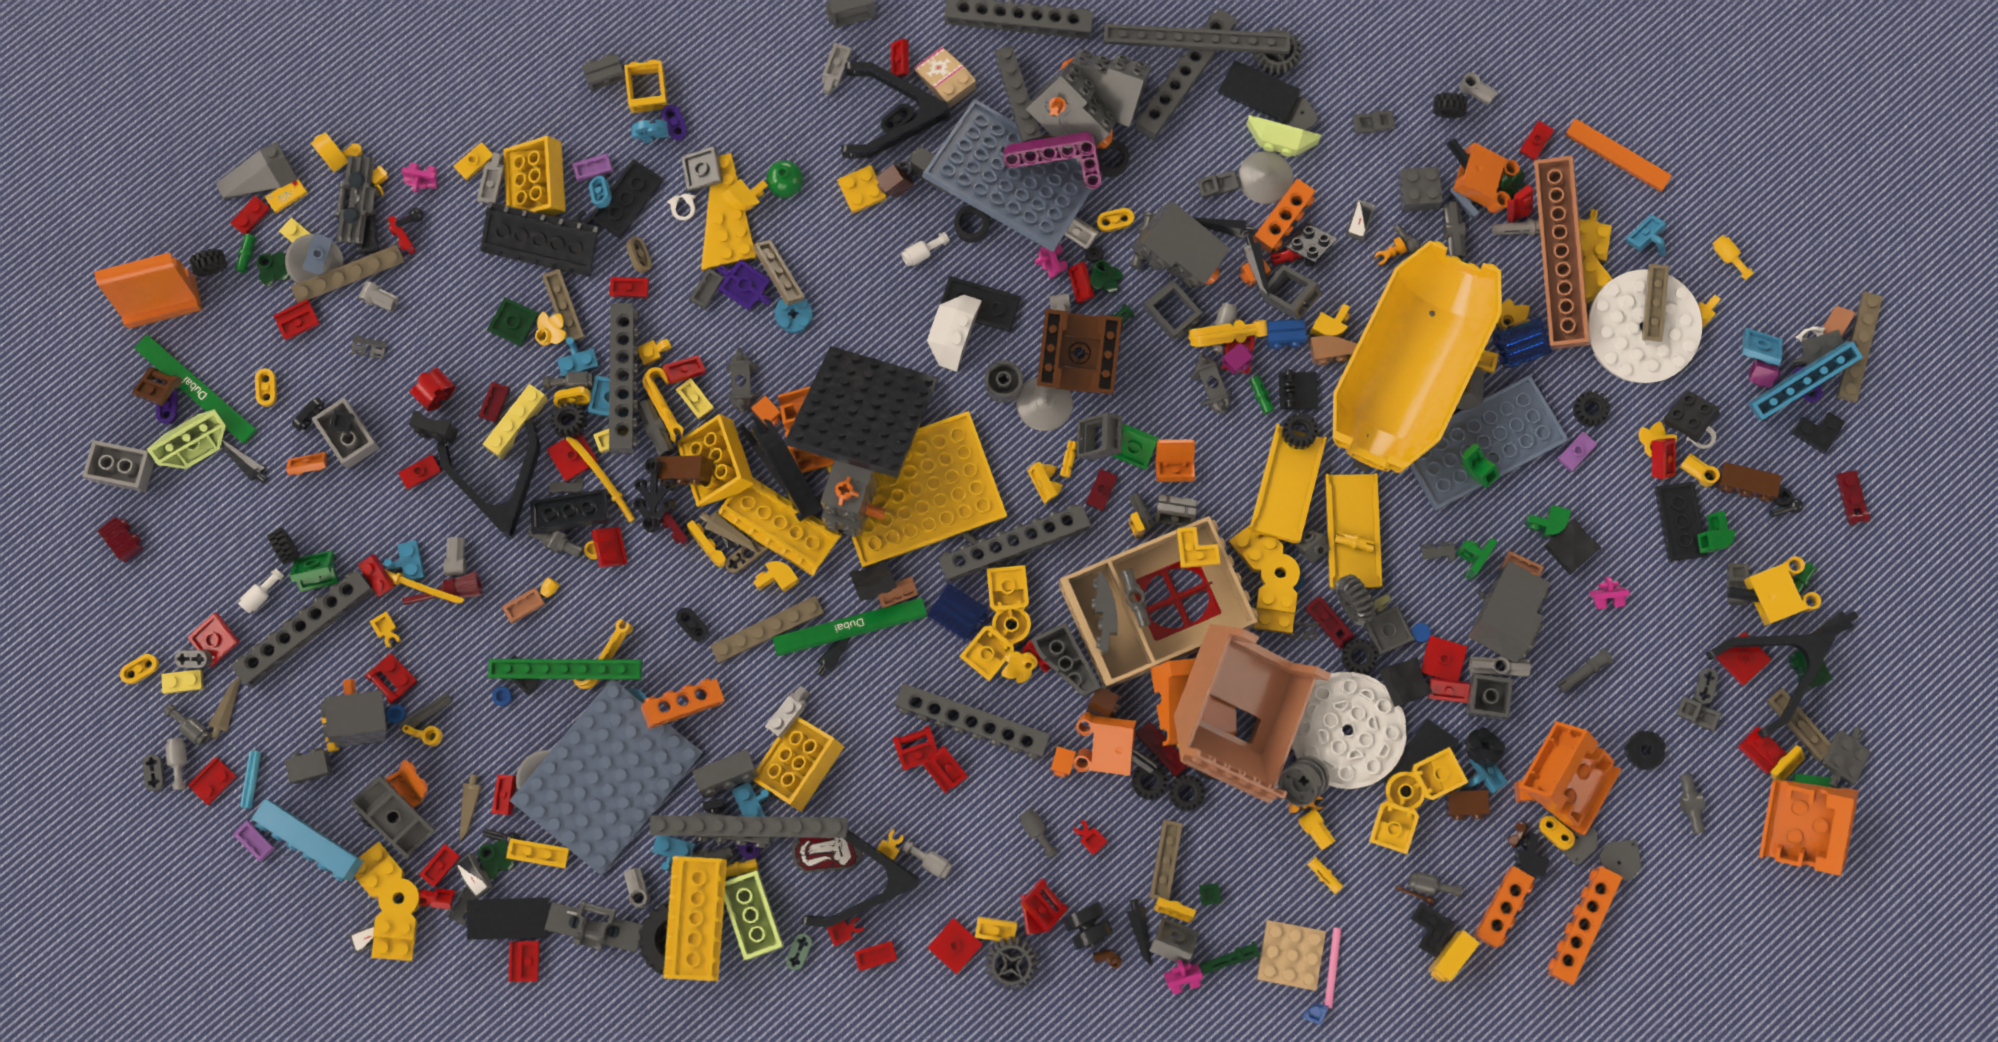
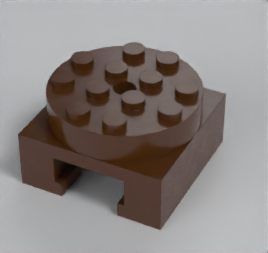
[1037,309,1122,395]

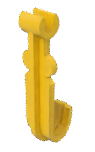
[1188,319,1268,347]
[642,367,684,442]
[573,619,633,690]

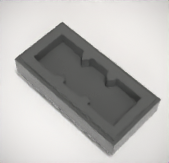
[689,268,725,310]

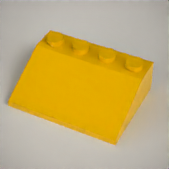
[503,136,566,216]
[676,414,755,507]
[752,717,845,812]

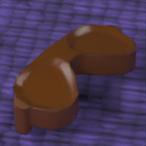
[1507,822,1528,848]

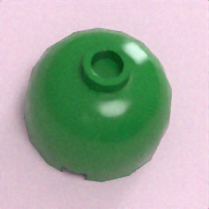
[766,160,804,198]

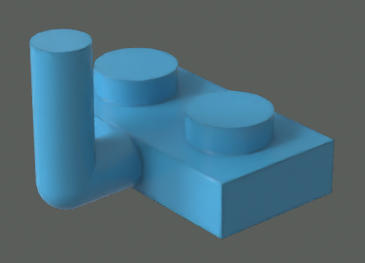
[1625,214,1666,256]
[557,337,600,378]
[384,540,425,581]
[1462,760,1508,794]
[731,782,770,817]
[652,836,696,871]

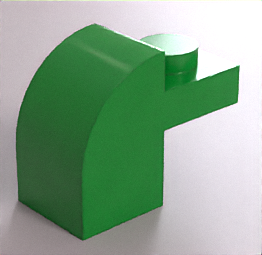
[1460,443,1500,488]
[1524,505,1571,538]
[1697,511,1735,553]

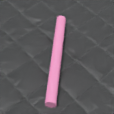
[1325,928,1341,1009]

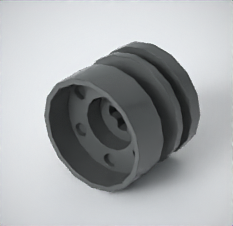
[1278,756,1329,807]

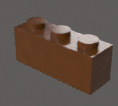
[656,455,714,486]
[1715,462,1782,502]

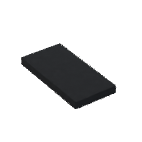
[1218,60,1301,123]
[590,159,664,239]
[940,276,1021,333]
[1654,482,1708,562]
[530,489,609,535]
[1382,718,1459,797]
[467,898,548,940]

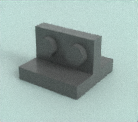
[1149,917,1199,965]

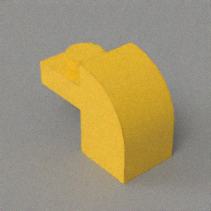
[311,132,348,172]
[721,179,768,211]
[1310,303,1350,338]
[753,561,799,593]

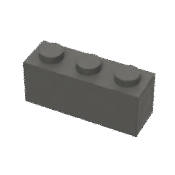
[692,749,758,798]

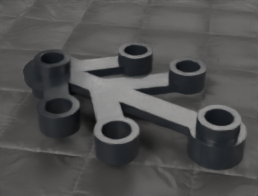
[633,458,676,533]

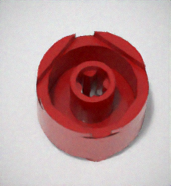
[409,367,456,412]

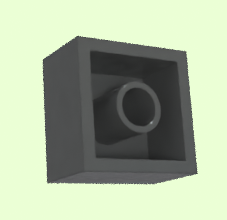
[1398,167,1443,212]
[1466,674,1513,721]

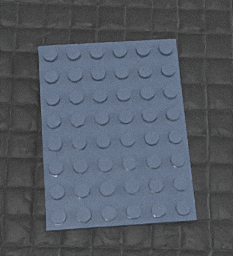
[922,99,1103,252]
[509,680,703,875]

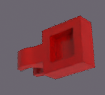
[419,888,456,910]

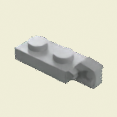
[822,43,852,95]
[477,152,504,204]
[765,686,810,739]

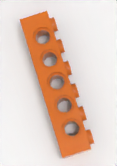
[1547,866,1623,985]

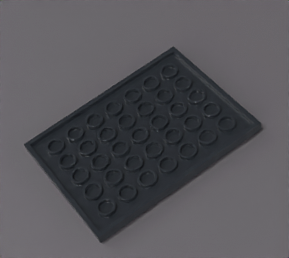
[785,346,939,478]

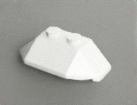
[927,295,982,372]

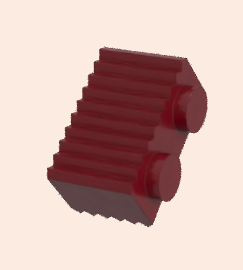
[97,516,143,562]

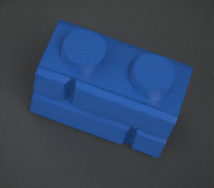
[1266,319,1307,350]

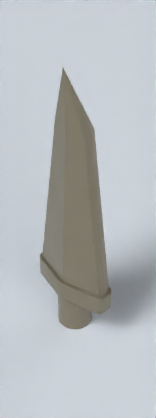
[699,511,757,553]
[208,678,241,740]
[459,774,482,842]

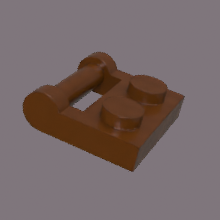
[131,367,182,406]

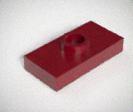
[478,382,511,424]
[1086,469,1118,511]

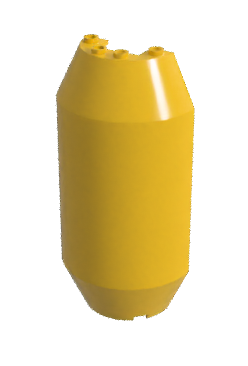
[1333,240,1502,473]

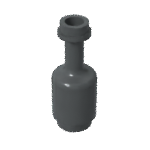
[543,371,594,389]
[163,704,211,746]
[1019,808,1058,858]
[1408,871,1462,897]

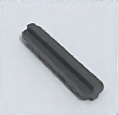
[398,693,452,732]

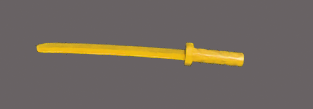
[566,437,635,523]
[385,569,464,603]

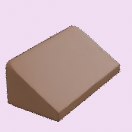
[1822,306,1856,337]

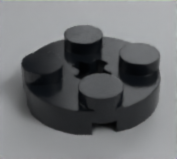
[1465,727,1505,766]
[1624,731,1666,770]

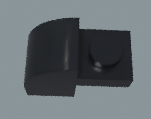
[1514,833,1550,879]

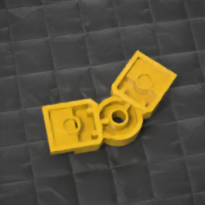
[1229,525,1300,634]
[959,565,1031,682]
[1369,747,1468,854]
[354,842,421,961]

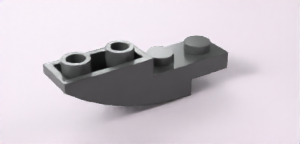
[1091,573,1118,654]

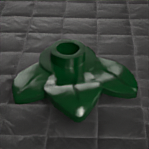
[1500,169,1527,200]
[256,252,290,287]
[1090,260,1124,293]
[478,840,514,880]

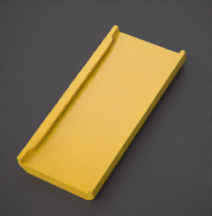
[1249,423,1327,543]
[1325,473,1382,589]
[718,478,842,577]
[664,856,727,981]

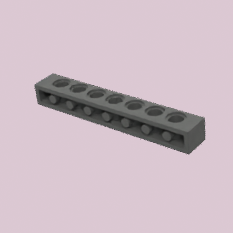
[944,0,1093,39]
[1135,8,1237,141]
[609,303,638,454]
[938,504,1091,583]
[231,570,374,687]
[895,683,1050,760]

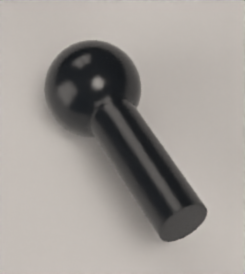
[395,208,424,228]
[1769,498,1804,518]
[482,828,520,846]

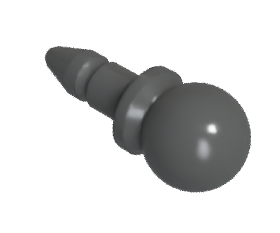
[1393,224,1421,253]

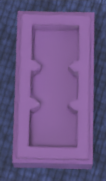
[572,153,613,183]
[1557,432,1597,472]
[233,820,276,862]

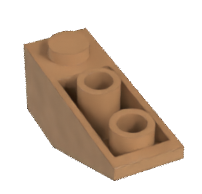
[1309,335,1358,366]

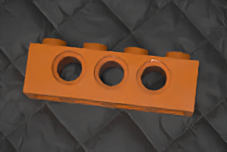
[1253,178,1316,254]
[641,678,725,729]
[1473,866,1534,948]

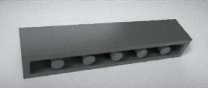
[995,46,1042,152]

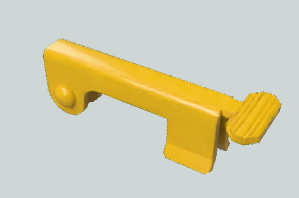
[342,143,389,195]

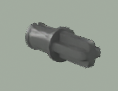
[1129,493,1156,531]

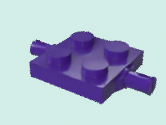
[716,259,773,311]

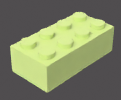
[724,870,784,961]

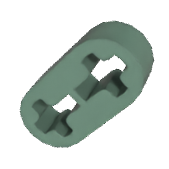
[786,934,812,970]

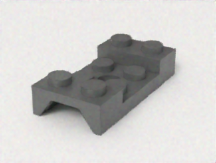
[350,774,437,859]

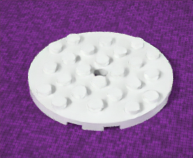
[1588,269,1702,383]
[1291,672,1407,789]

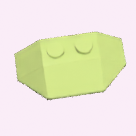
[1246,115,1321,157]
[147,409,226,469]

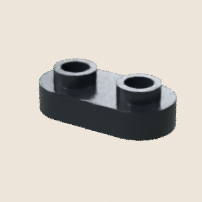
[881,103,914,134]
[292,397,324,431]
[676,608,709,642]

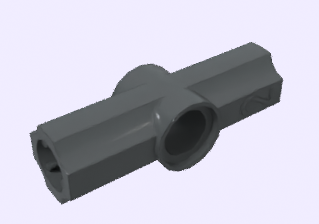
[1443,202,1466,259]
[638,399,675,456]

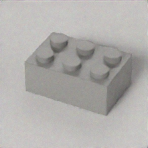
[311,397,380,469]
[82,440,155,493]

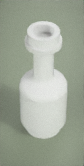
[901,232,950,267]
[238,568,284,614]

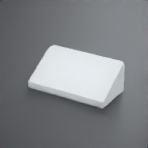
[1065,217,1100,249]

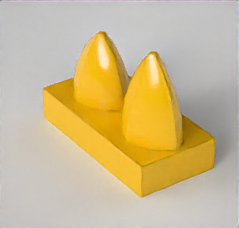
[1027,462,1062,504]

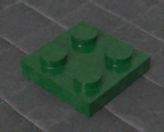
[487,297,539,347]

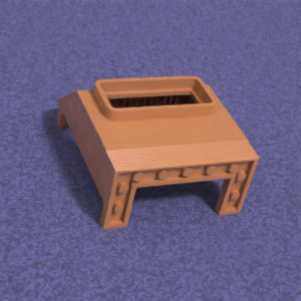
[1174,624,1331,804]

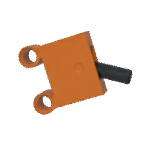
[1447,138,1520,213]
[1073,712,1157,776]

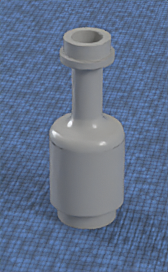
[1212,303,1237,354]
[165,738,187,790]
[902,841,953,879]

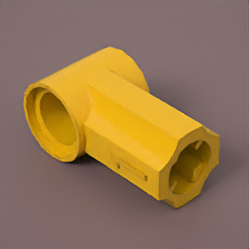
[1680,453,1720,487]
[1298,809,1335,851]

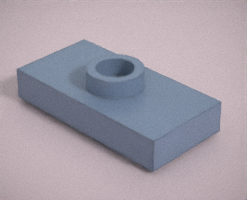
[1450,186,1480,220]
[302,233,333,275]

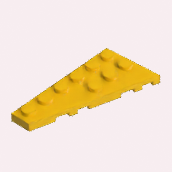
[701,153,757,272]

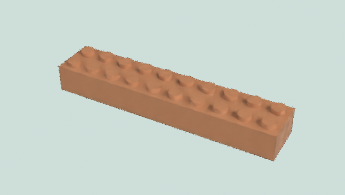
[1534,155,1590,349]

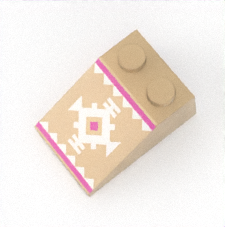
[913,47,976,109]

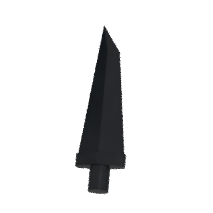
[1193,217,1255,239]
[1242,235,1270,297]
[221,439,268,483]
[1811,611,1858,635]
[815,637,851,677]
[1126,899,1152,967]

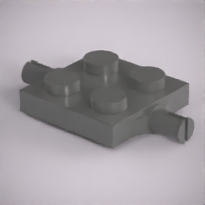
[1792,329,1859,368]
[1822,727,1871,788]

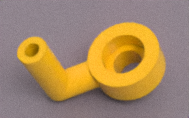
[402,725,443,747]

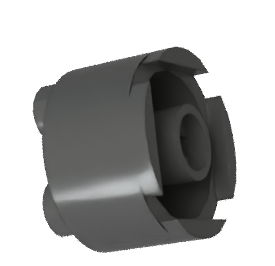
[985,360,1023,403]

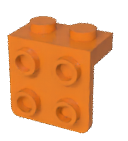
[1155,439,1195,482]
[386,759,428,808]

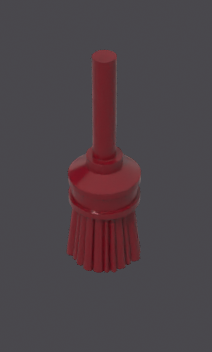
[402,571,483,605]

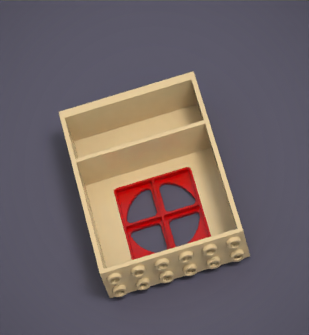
[1059,516,1258,690]

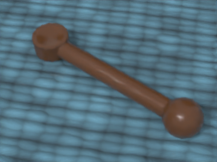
[1395,885,1435,905]

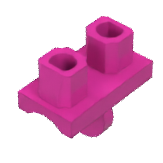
[401,163,438,193]
[1035,243,1068,279]
[1589,576,1630,609]
[1163,959,1203,994]

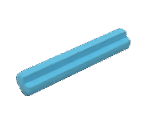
[240,751,261,809]

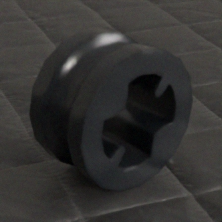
[1773,488,1793,506]

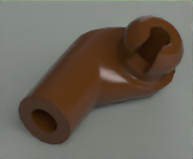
[1093,949,1122,969]

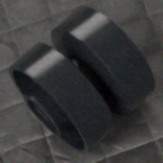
[1062,901,1114,950]

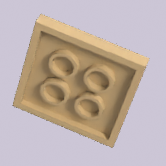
[1257,920,1326,991]

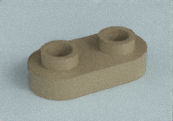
[626,236,652,273]

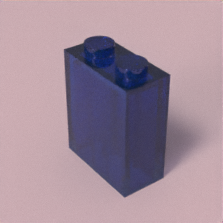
[1493,316,1552,368]
[927,583,988,643]

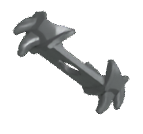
[726,347,760,413]
[1190,352,1232,414]

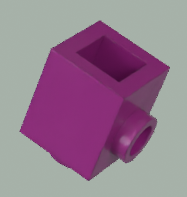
[1221,343,1253,376]
[1749,358,1781,388]

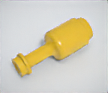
[1712,235,1754,280]

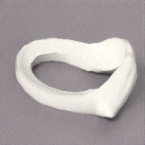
[667,194,695,220]
[1796,326,1825,341]
[1686,426,1716,449]

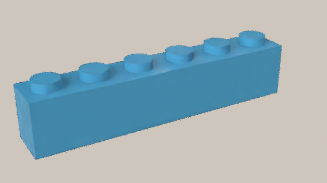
[1747,341,1863,420]
[251,799,364,882]

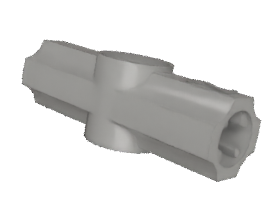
[1469,657,1531,677]

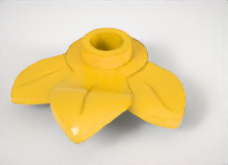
[1497,299,1533,333]
[535,312,567,345]
[1638,421,1677,457]
[1001,652,1038,683]

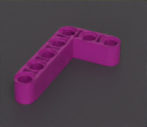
[1004,132,1101,189]

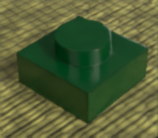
[1199,883,1221,906]

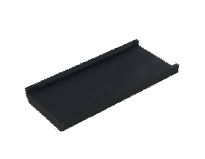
[480,202,600,277]

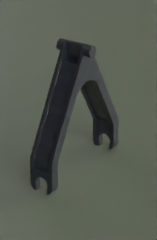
[841,62,951,159]
[740,416,822,522]
[437,420,541,539]
[1706,633,1835,738]
[801,829,920,927]

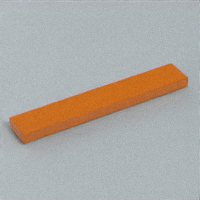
[1565,118,1672,192]

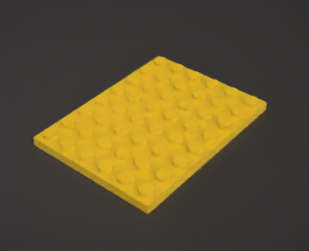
[827,411,1007,568]

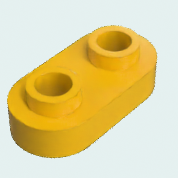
[1097,208,1134,232]
[255,368,277,407]
[553,387,591,408]
[120,654,159,684]
[1539,816,1575,850]

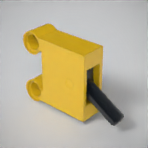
[1727,556,1821,626]

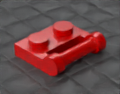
[365,653,418,705]
[892,725,938,771]
[1020,878,1068,932]

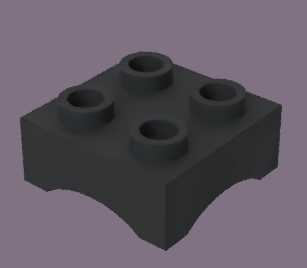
[1664,390,1720,443]
[409,410,458,445]
[1544,519,1601,575]
[849,560,897,601]
[1379,657,1433,707]

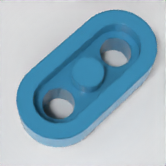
[589,175,612,208]

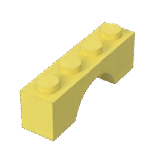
[483,384,548,460]

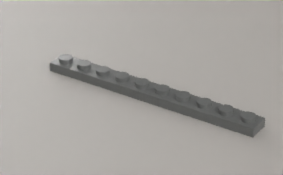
[1104,24,1290,54]
[650,815,848,838]

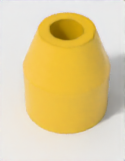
[540,577,560,598]

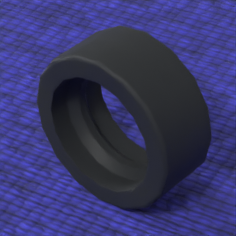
[1097,140,1129,178]
[954,205,990,243]

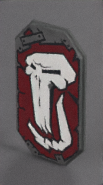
[792,829,863,873]

